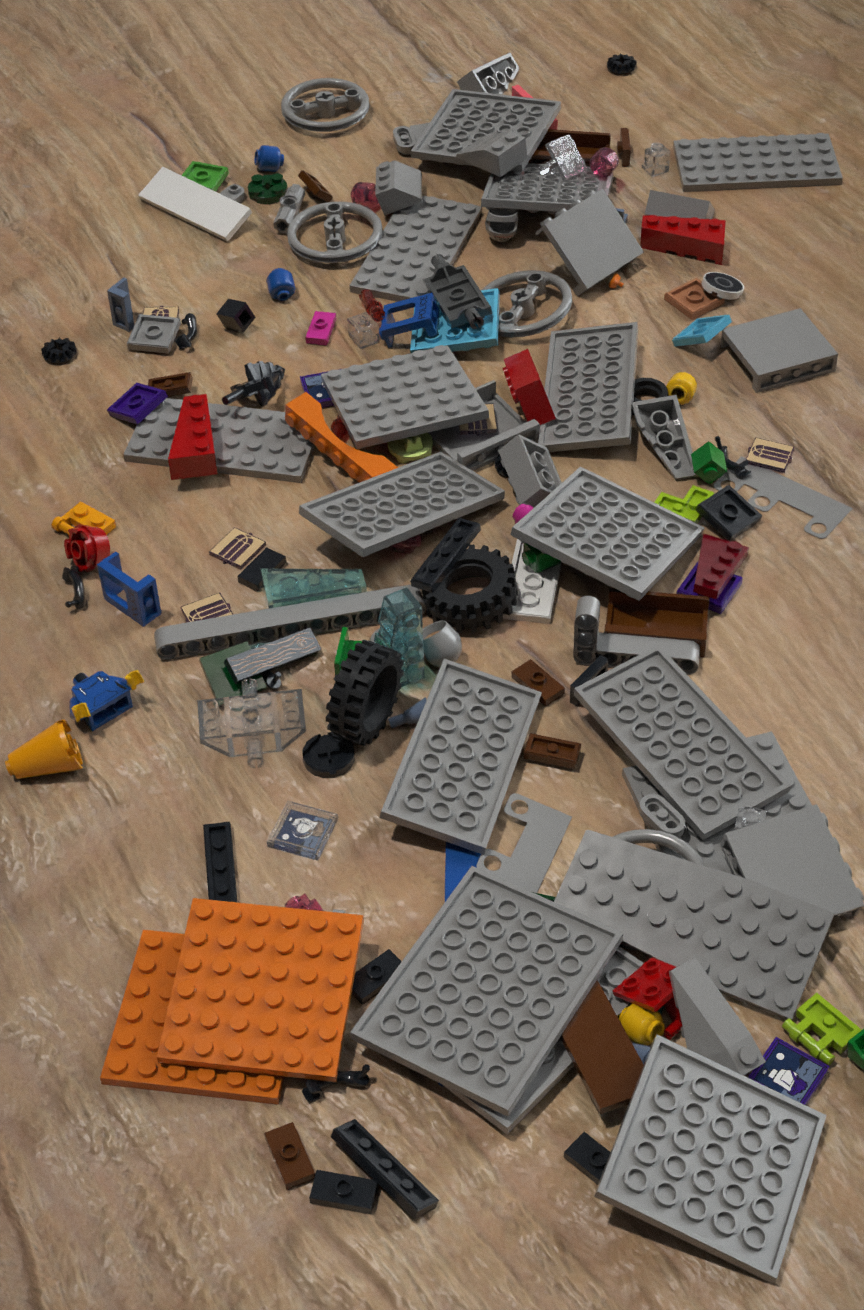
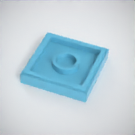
[672,315,732,347]

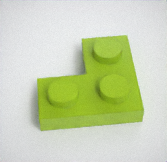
[654,485,714,524]

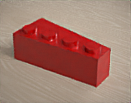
[640,215,726,265]
[502,349,556,425]
[168,394,218,480]

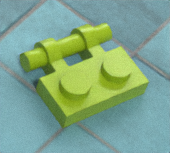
[782,993,862,1066]

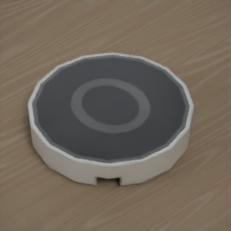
[701,272,744,300]

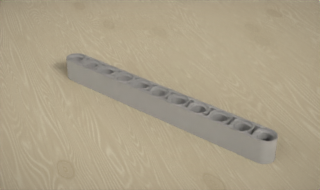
[154,585,426,660]

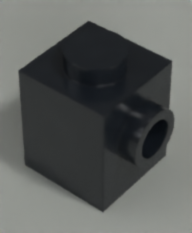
[216,299,256,333]

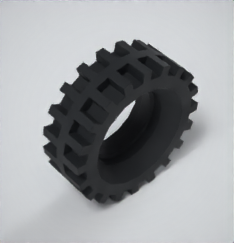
[421,544,518,633]
[325,640,404,746]

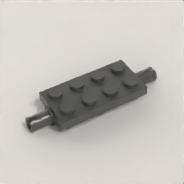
[425,254,492,329]

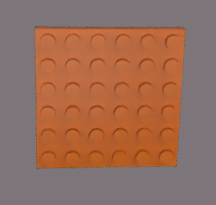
[156,898,364,1082]
[100,930,285,1105]

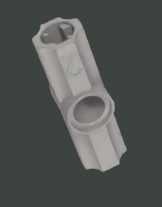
[274,184,305,234]

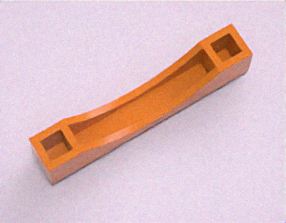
[285,392,398,483]

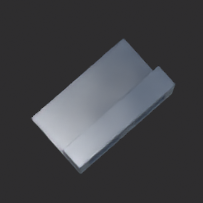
[107,277,134,332]

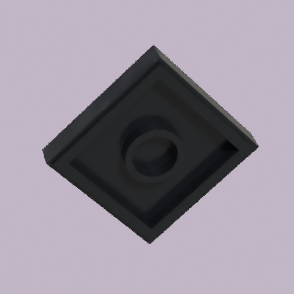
[696,485,762,541]

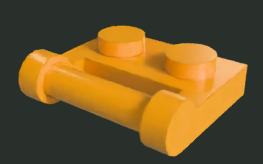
[51,501,116,535]

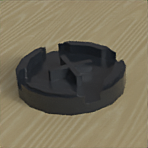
[302,732,355,778]

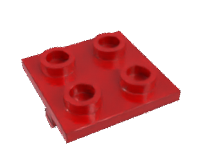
[612,957,682,1040]

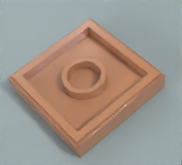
[664,278,725,320]

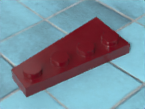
[693,533,749,600]

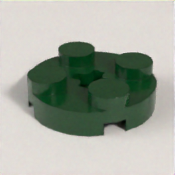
[248,173,288,204]

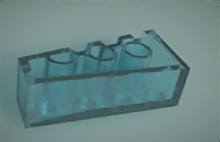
[261,569,367,609]
[374,587,425,687]

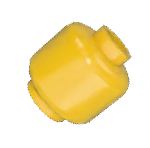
[666,372,697,405]
[619,1004,665,1046]

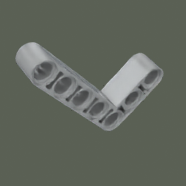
[573,596,700,675]

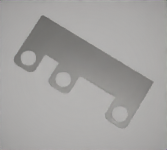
[714,456,853,538]
[476,793,572,893]

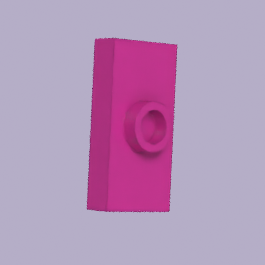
[305,311,336,346]

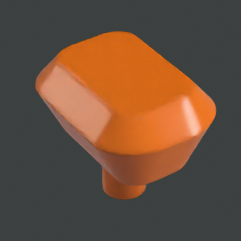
[609,273,624,288]

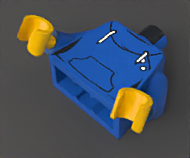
[69,670,145,731]

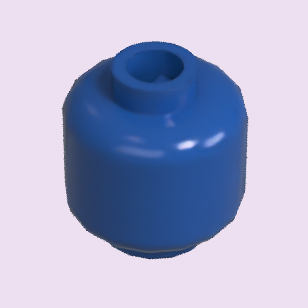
[254,145,284,172]
[266,268,296,301]

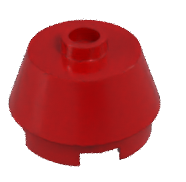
[64,524,110,572]

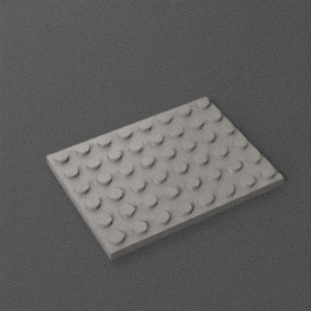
[350,866,623,1117]

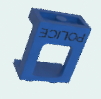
[379,293,440,348]
[97,551,162,627]

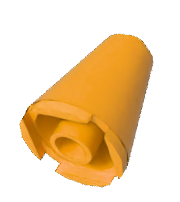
[5,719,83,779]

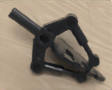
[222,361,285,406]

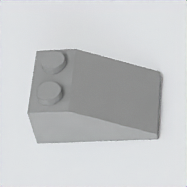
[456,131,527,177]

